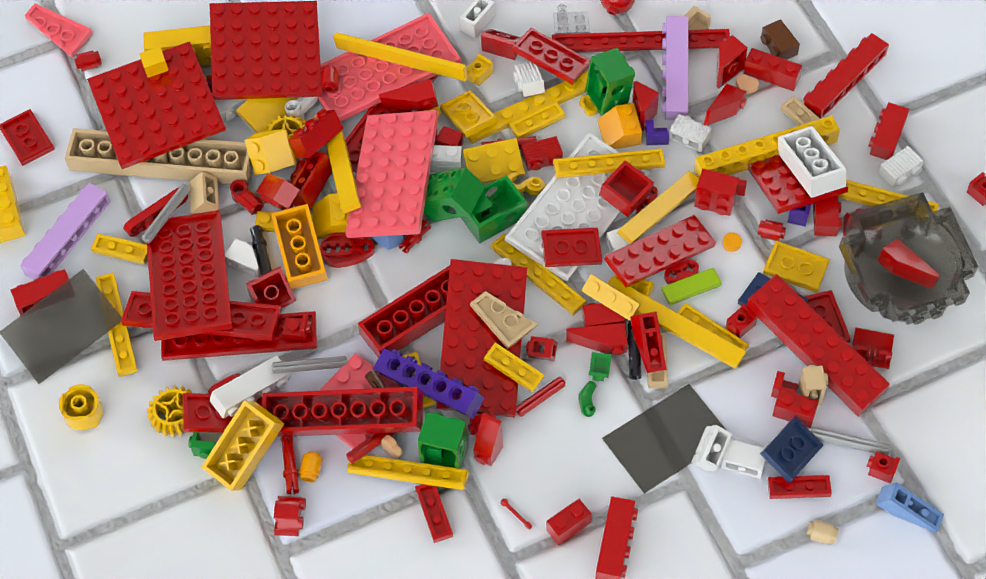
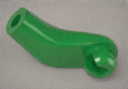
[578,381,597,417]

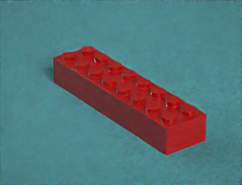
[747,274,890,417]
[262,387,423,437]

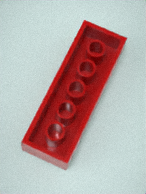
[358,265,450,358]

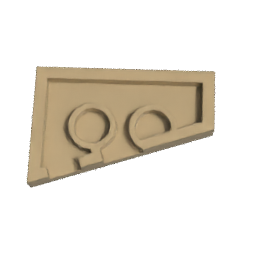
[470,291,538,349]

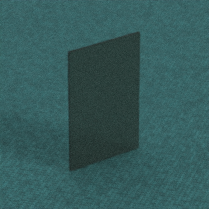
[0,269,122,384]
[602,384,732,493]

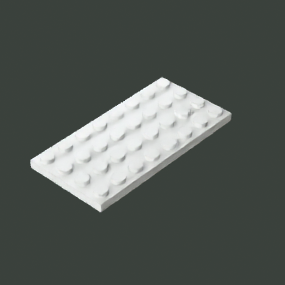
[505,133,650,282]

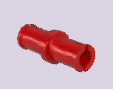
[398,220,431,254]

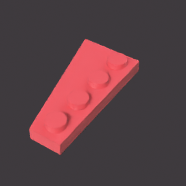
[25,3,93,58]

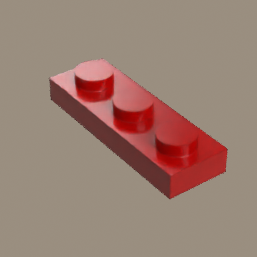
[767,475,832,499]
[415,484,453,543]

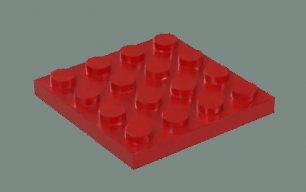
[748,155,848,214]

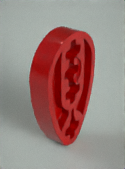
[320,232,375,268]

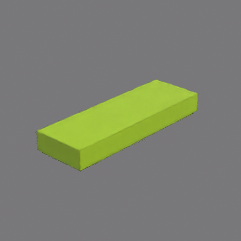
[661,267,722,306]

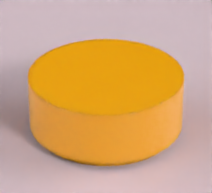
[722,232,742,252]

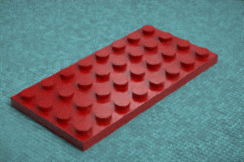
[145,210,233,341]
[436,259,528,418]

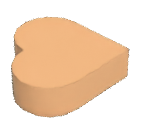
[736,74,759,94]
[381,435,403,459]

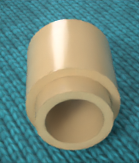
[806,519,839,545]

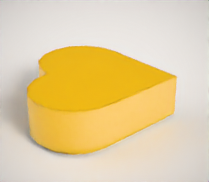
[580,95,598,117]

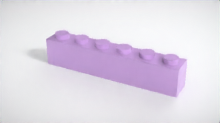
[662,16,688,120]
[20,183,111,280]

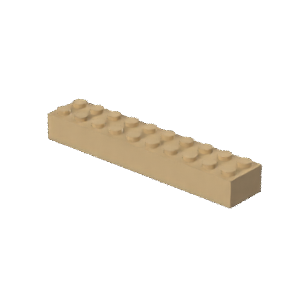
[65,128,253,186]

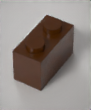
[760,19,800,60]

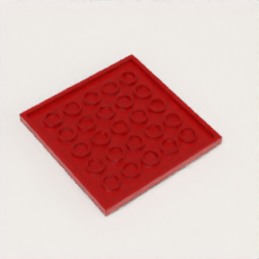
[209,1,322,100]
[87,41,226,169]

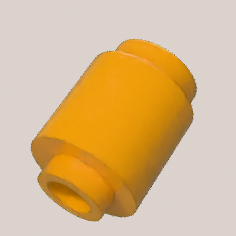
[299,451,323,483]

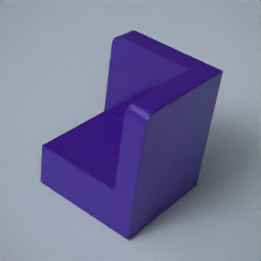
[645,120,669,146]
[787,204,811,227]

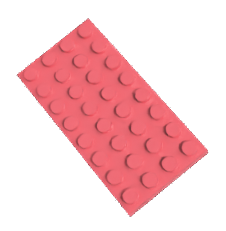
[318,13,462,122]
[345,110,439,238]

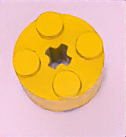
[59,384,103,430]

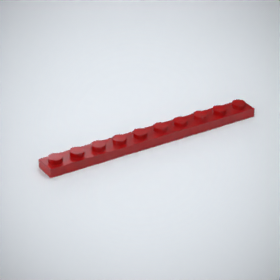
[552,29,730,53]

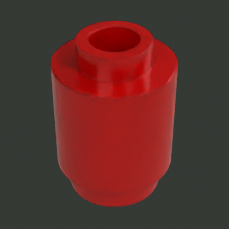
[74,50,102,72]
[321,65,339,93]
[757,219,786,241]

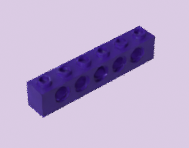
[373,348,484,419]

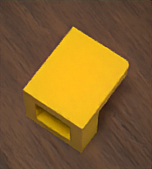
[139,47,168,77]

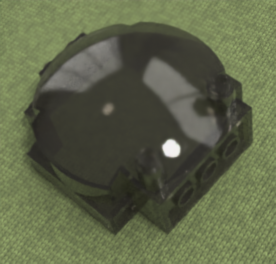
[839,192,979,325]

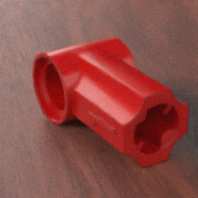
[230,180,264,215]

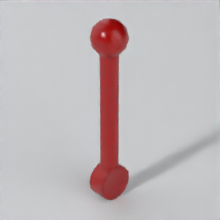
[500,498,532,530]

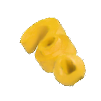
[508,172,547,196]

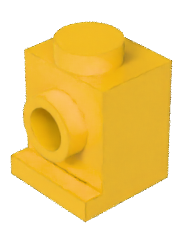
[466,53,493,86]

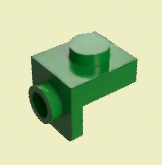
[588,352,612,381]
[188,432,216,459]

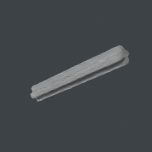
[142,184,190,243]
[271,356,348,374]
[811,427,890,455]

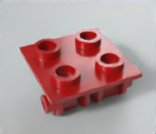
[852,327,894,369]

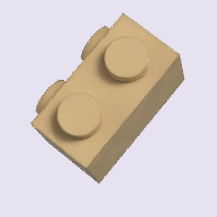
[189,172,219,214]
[798,365,828,405]

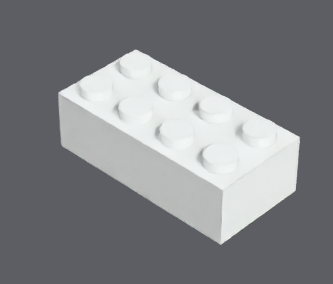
[778,126,846,198]

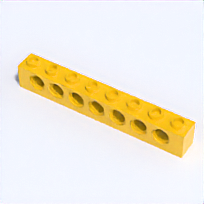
[694,115,840,178]

